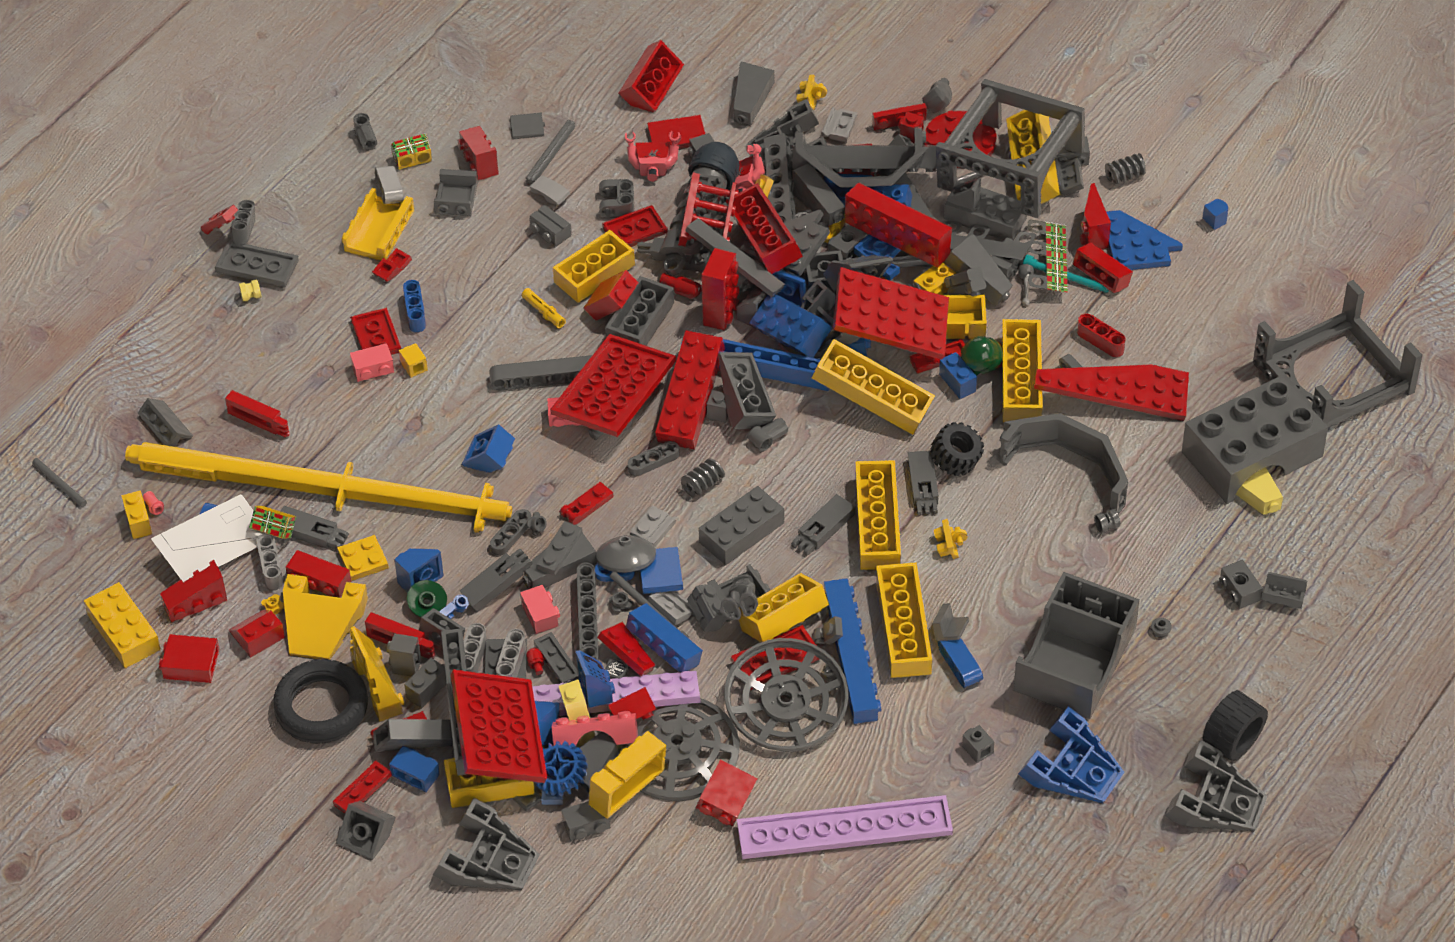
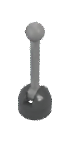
[1018,264,1034,306]

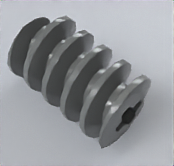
[1105,153,1146,184]
[681,458,725,497]

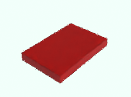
[647,115,705,149]
[602,205,668,247]
[350,307,402,355]

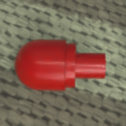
[526,648,544,675]

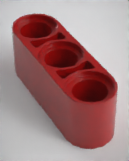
[1077,313,1126,357]

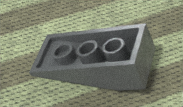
[718,352,776,429]

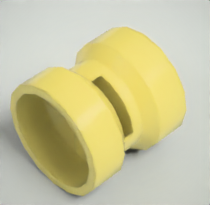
[239,279,261,302]

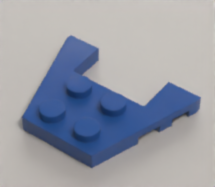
[854,234,902,281]

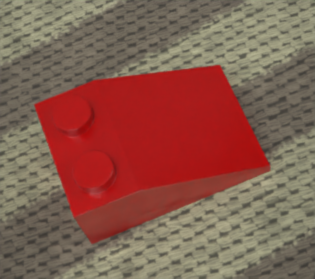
[1080,183,1111,249]

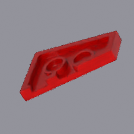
[597,622,656,676]

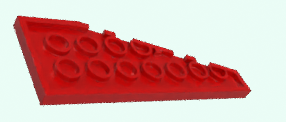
[1033,364,1189,421]

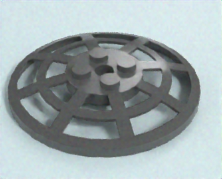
[724,638,848,752]
[617,698,739,801]

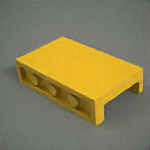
[342,188,414,261]

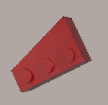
[457,125,499,181]
[160,559,228,622]

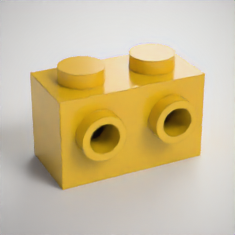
[914,263,956,295]

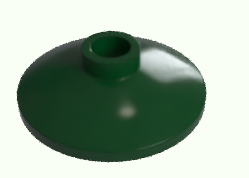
[407,580,447,617]

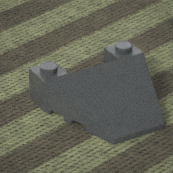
[747,99,827,170]
[778,279,861,359]
[1165,740,1268,831]
[433,798,540,890]

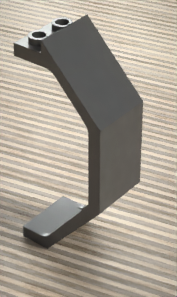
[795,127,930,187]
[999,413,1128,515]

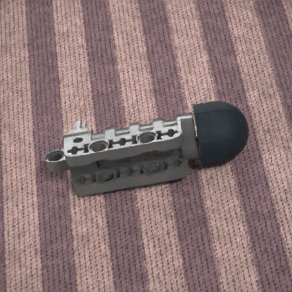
[637,142,739,276]

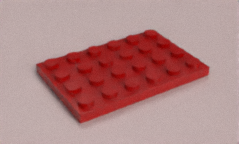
[833,267,949,359]
[550,334,676,437]
[451,670,547,783]

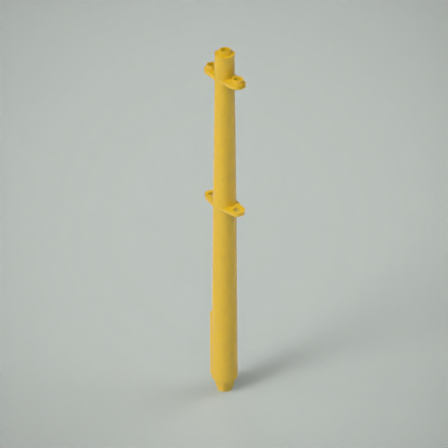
[125,442,512,533]

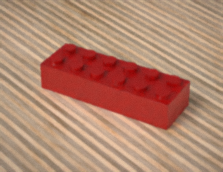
[725,183,803,274]
[845,183,952,268]
[655,330,725,450]

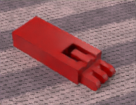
[225,390,290,437]
[365,612,435,659]

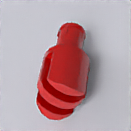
[659,273,702,299]

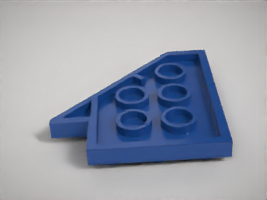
[1106,210,1183,270]

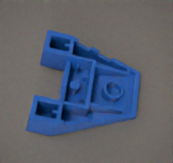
[1018,706,1124,803]

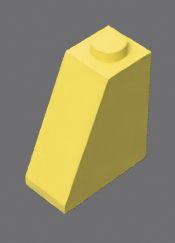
[1236,467,1283,515]

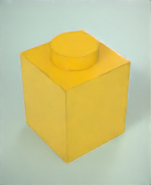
[399,343,428,378]

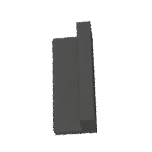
[138,398,193,447]

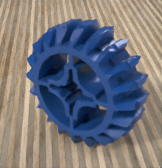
[535,741,588,797]

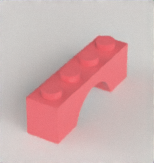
[552,711,638,746]

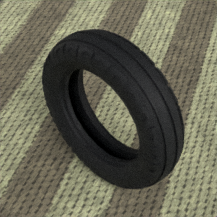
[273,659,368,744]

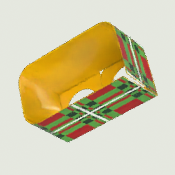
[391,134,432,169]
[249,506,296,539]

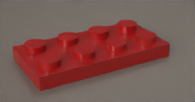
[731,625,820,690]

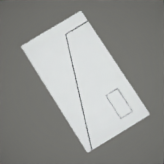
[151,495,266,582]

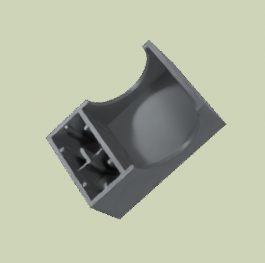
[1181,376,1328,504]
[1013,572,1140,719]

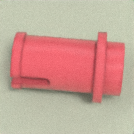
[143,491,164,515]

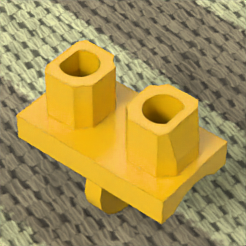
[796,74,827,110]
[933,519,968,559]

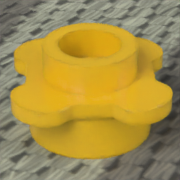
[261,594,284,615]

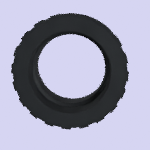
[1202,690,1268,761]

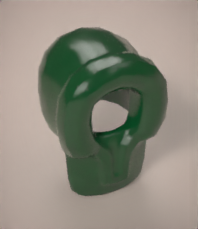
[961,336,1003,376]

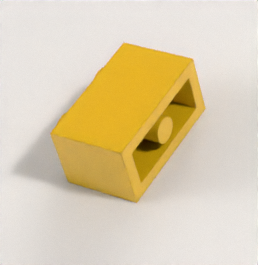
[121,490,152,539]

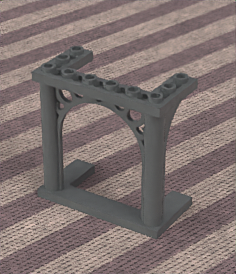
[936,79,1085,218]
[1253,280,1423,428]

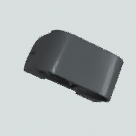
[599,179,635,218]

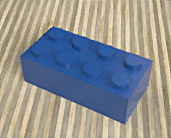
[750,294,832,358]

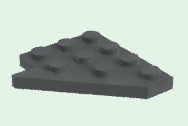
[739,210,830,276]

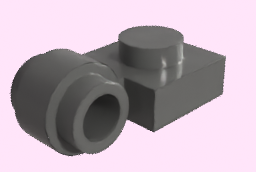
[812,616,843,648]

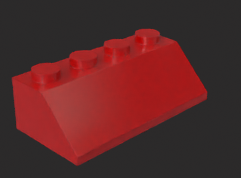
[618,40,684,112]

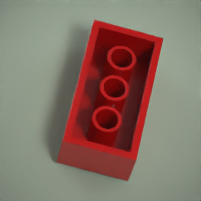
[702,248,739,331]

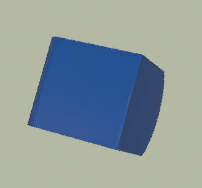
[1202,199,1228,230]

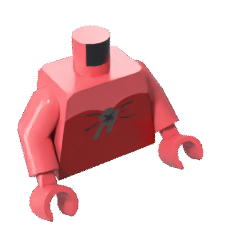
[624,131,681,182]
[730,144,765,193]

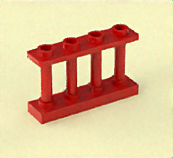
[678,173,739,247]

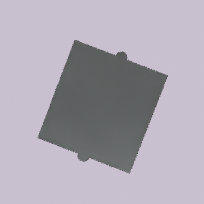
[510,112,545,139]

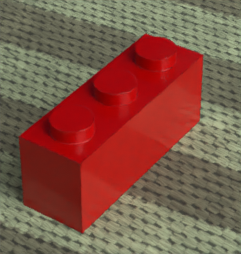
[1072,243,1133,294]
[285,550,352,598]

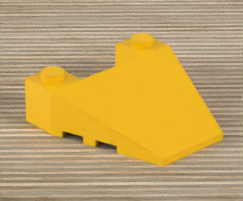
[283,574,368,660]
[349,626,404,722]

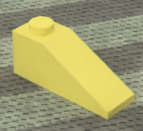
[559,680,595,748]

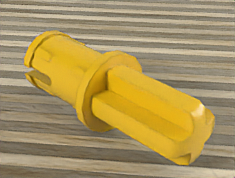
[824,219,846,243]

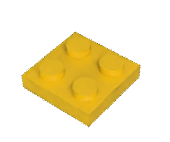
[337,535,389,581]

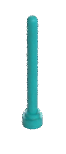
[1023,254,1109,293]

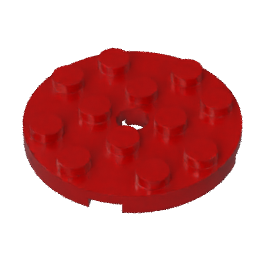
[924,110,997,168]

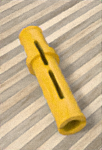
[521,288,566,329]

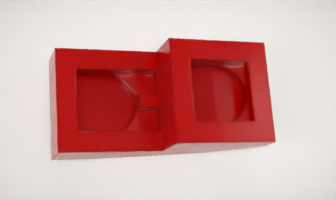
[372,248,412,282]

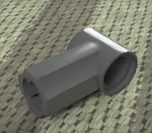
[353,113,377,150]
[748,418,788,452]

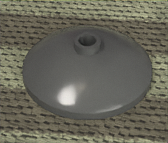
[596,535,656,572]

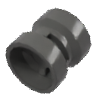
[1094,509,1121,533]

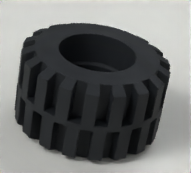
[930,422,984,476]

